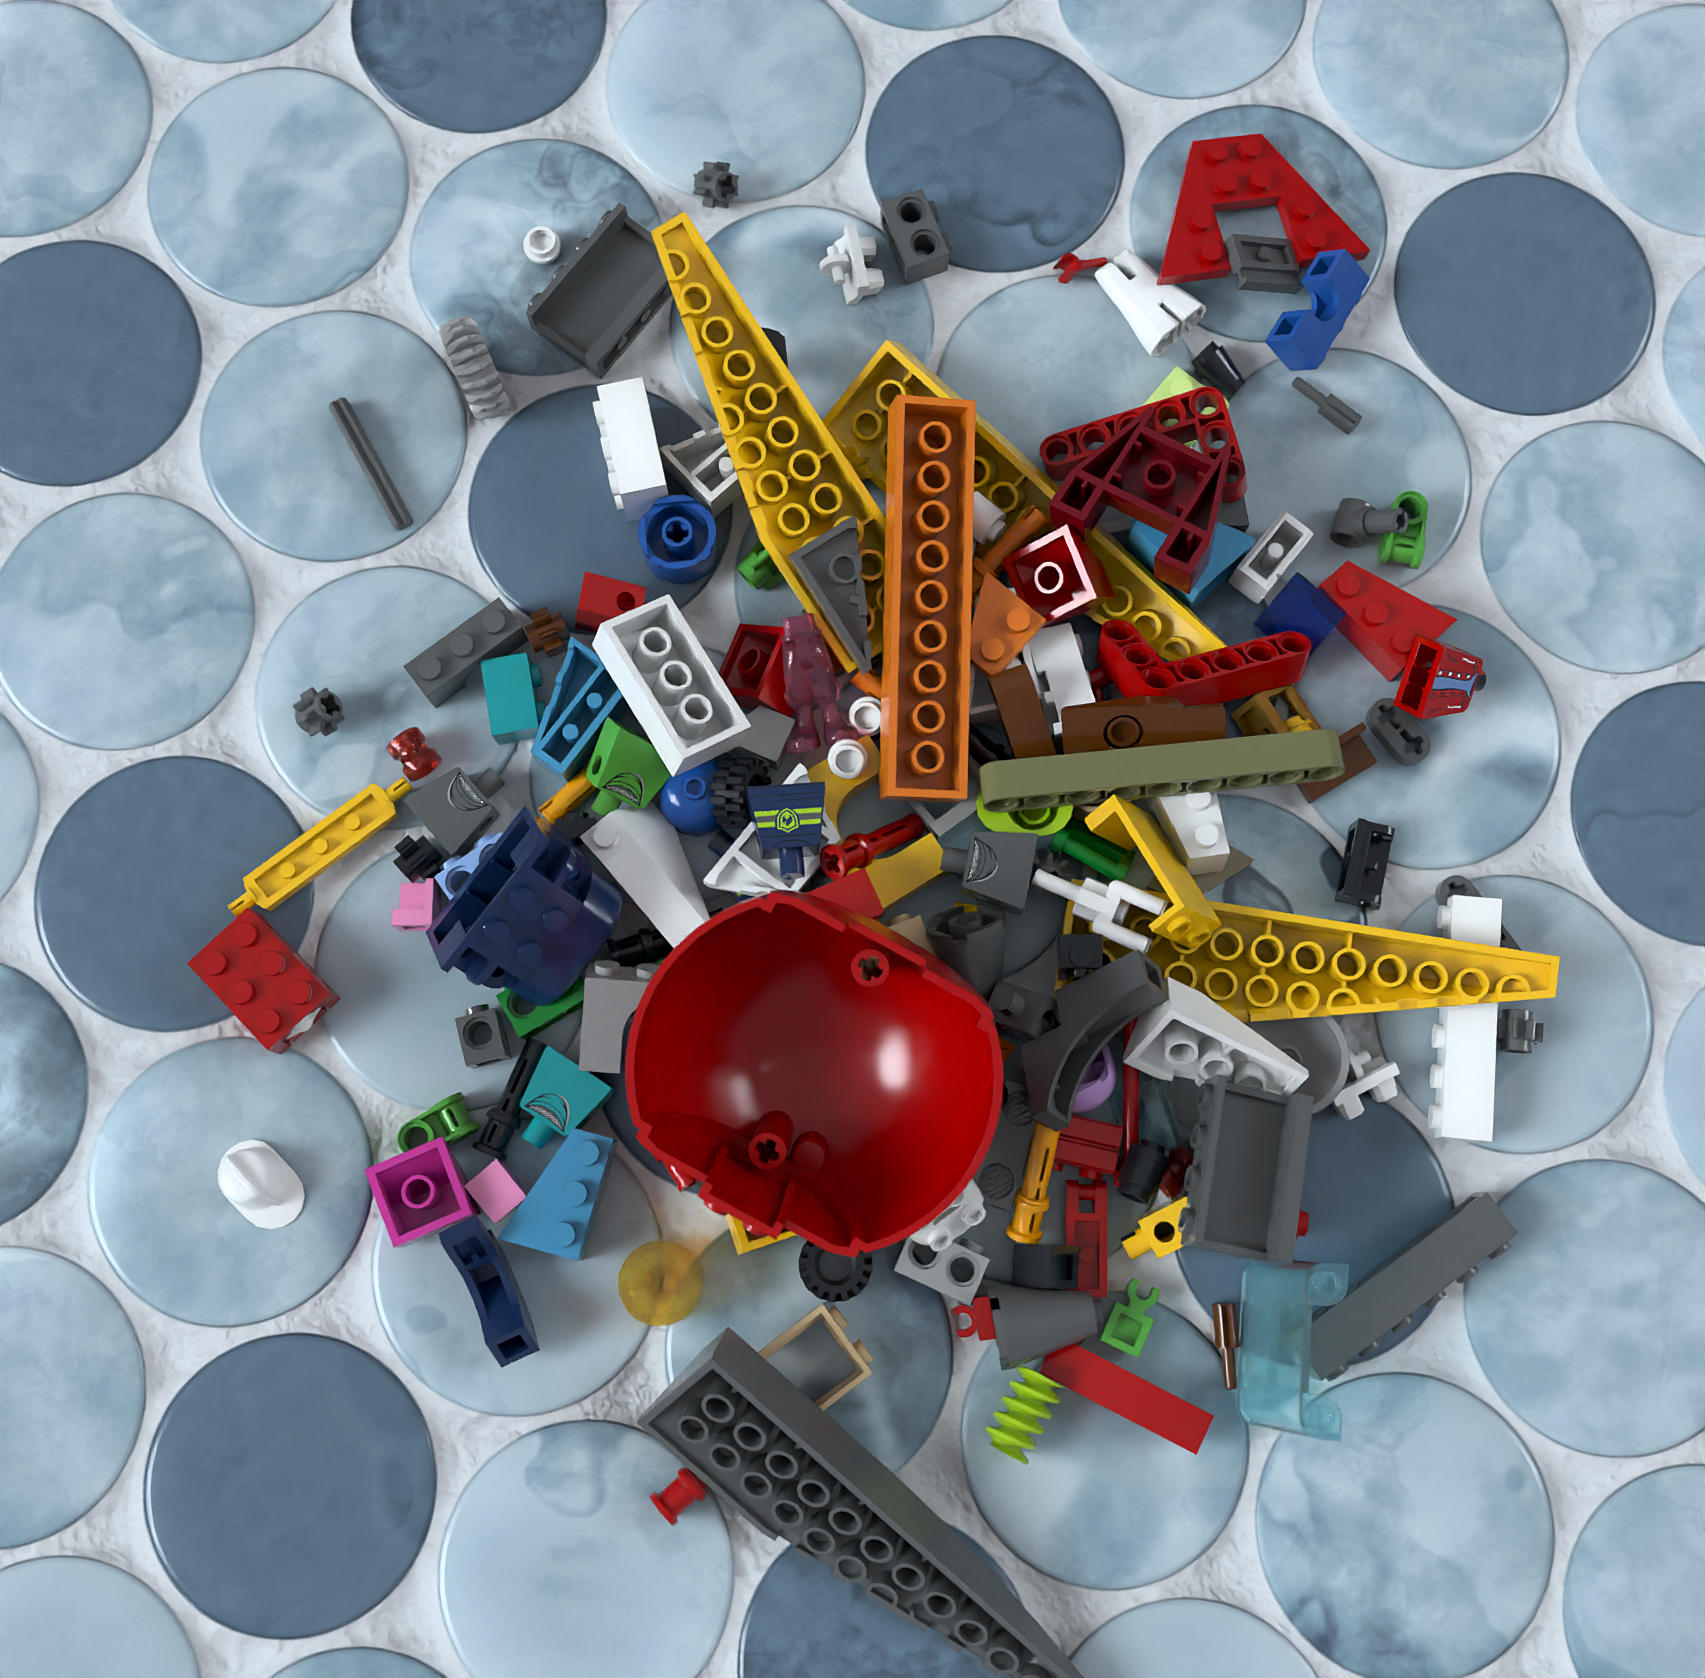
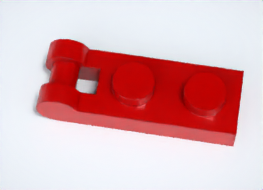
[1064,1179,1108,1298]

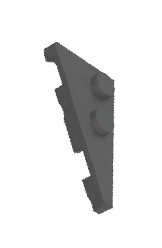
[788,515,872,675]

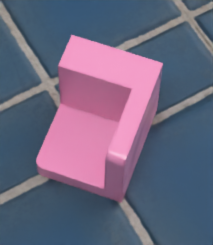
[391,878,441,931]
[464,1159,529,1223]

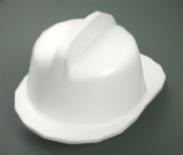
[218,1139,305,1229]

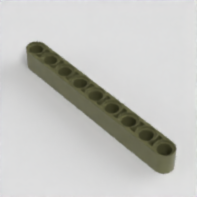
[979,729,1345,813]

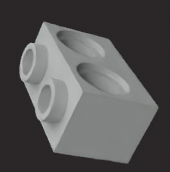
[893,1236,990,1306]

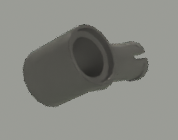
[1330,498,1408,548]

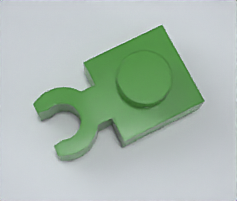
[1098,1278,1159,1358]

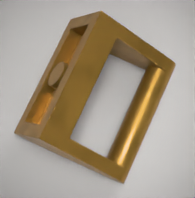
[1231,684,1322,737]

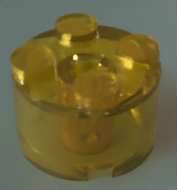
[618,1240,705,1326]

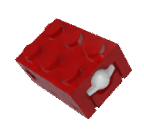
[187,907,341,1054]

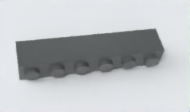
[1282,1192,1518,1382]

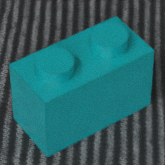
[480,652,546,745]

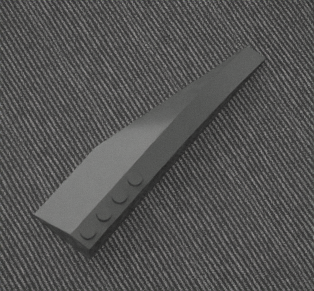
[637,1326,1084,1678]

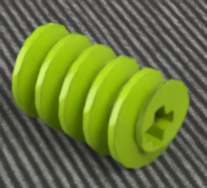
[984,1366,1066,1465]

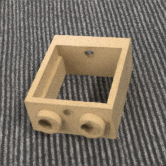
[758,1303,874,1411]

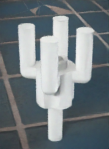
[1032,869,1169,954]

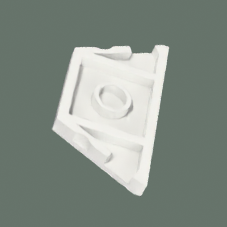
[704,763,841,897]

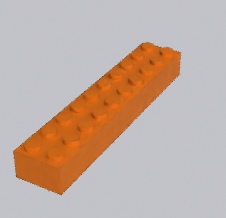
[879,395,976,803]

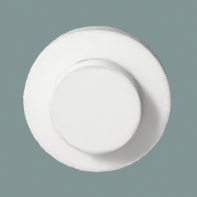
[523,226,561,264]
[849,696,881,736]
[828,739,868,779]

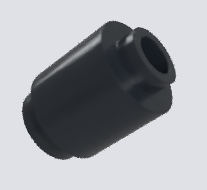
[1117,1139,1170,1205]

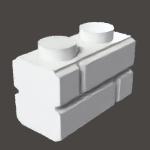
[1228,511,1314,604]

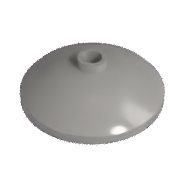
[1244,1016,1350,1115]

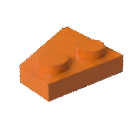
[970,573,1046,676]

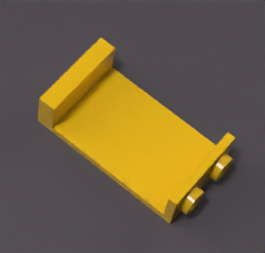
[1084,794,1222,949]

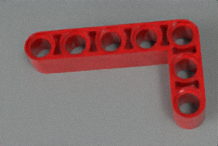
[1039,386,1247,503]
[1096,619,1311,706]

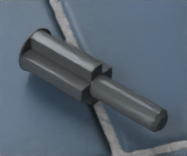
[1292,377,1362,435]

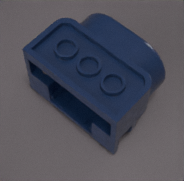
[426,806,622,1006]

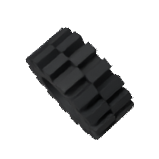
[711,757,772,829]
[798,1240,873,1302]

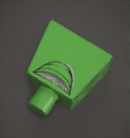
[586,717,671,817]

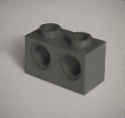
[880,189,953,285]

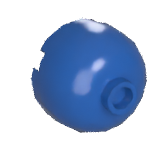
[658,759,723,837]

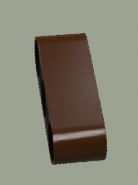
[987,663,1057,759]

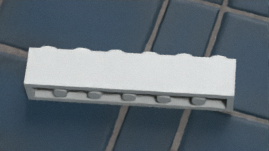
[1428,895,1502,1143]

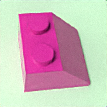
[364,1136,481,1248]

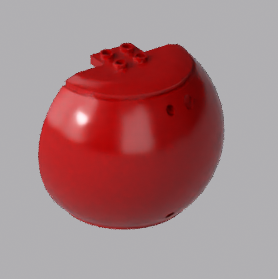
[625,889,1003,1257]

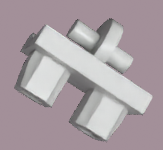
[819,225,884,305]
[1331,1049,1400,1120]

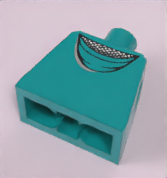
[520,1046,616,1150]

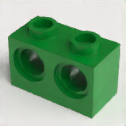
[496,975,585,1041]

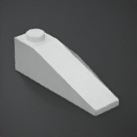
[580,801,710,948]
[1123,976,1309,1096]

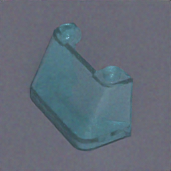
[1235,1259,1349,1441]

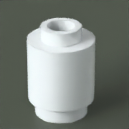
[973,491,1007,545]

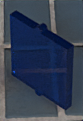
[1254,572,1347,658]

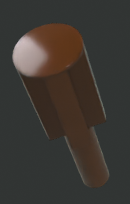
[1212,1301,1240,1390]

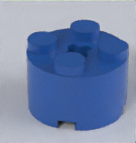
[638,495,719,584]

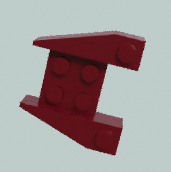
[1049,406,1231,595]

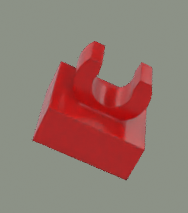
[953,1294,996,1341]

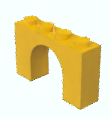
[807,734,951,913]

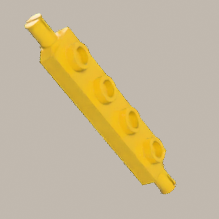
[227,776,413,918]

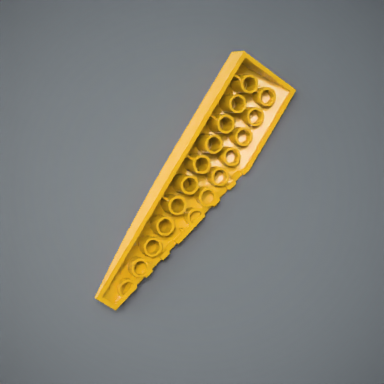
[651,211,886,674]

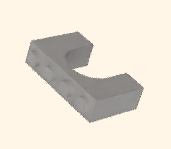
[579,960,659,1073]

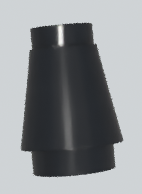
[1191,341,1246,398]

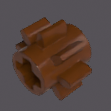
[524,607,571,658]

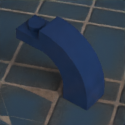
[439,1215,540,1368]

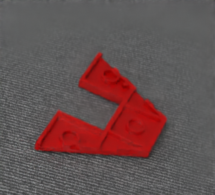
[1156,133,1370,286]

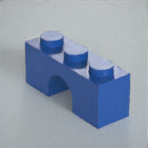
[1265,249,1370,371]

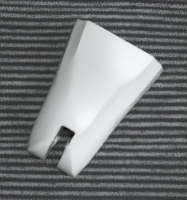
[1095,249,1206,357]

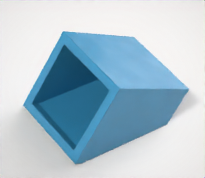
[1124,518,1256,611]

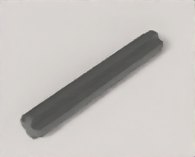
[329,397,413,531]

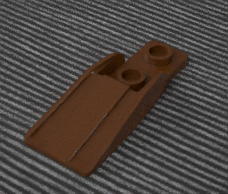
[1061,696,1226,754]

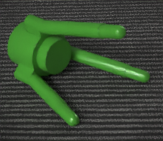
[736,539,785,590]

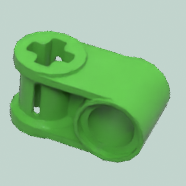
[1377,491,1428,569]
[397,1092,481,1153]

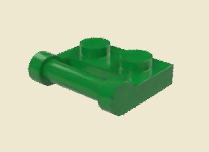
[1048,816,1136,883]

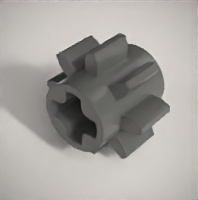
[693,161,739,209]
[293,687,345,737]
[1496,1009,1544,1054]

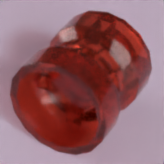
[386,727,442,782]
[1159,1143,1193,1200]

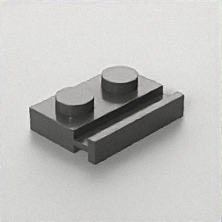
[1224,234,1304,294]

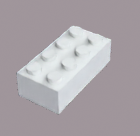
[592,594,751,777]

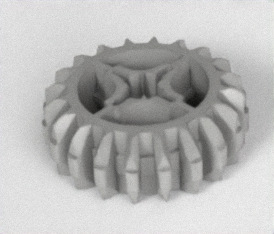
[439,315,510,421]

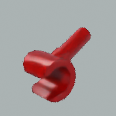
[1053,253,1107,284]
[1089,667,1112,702]

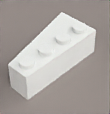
[1146,792,1230,875]

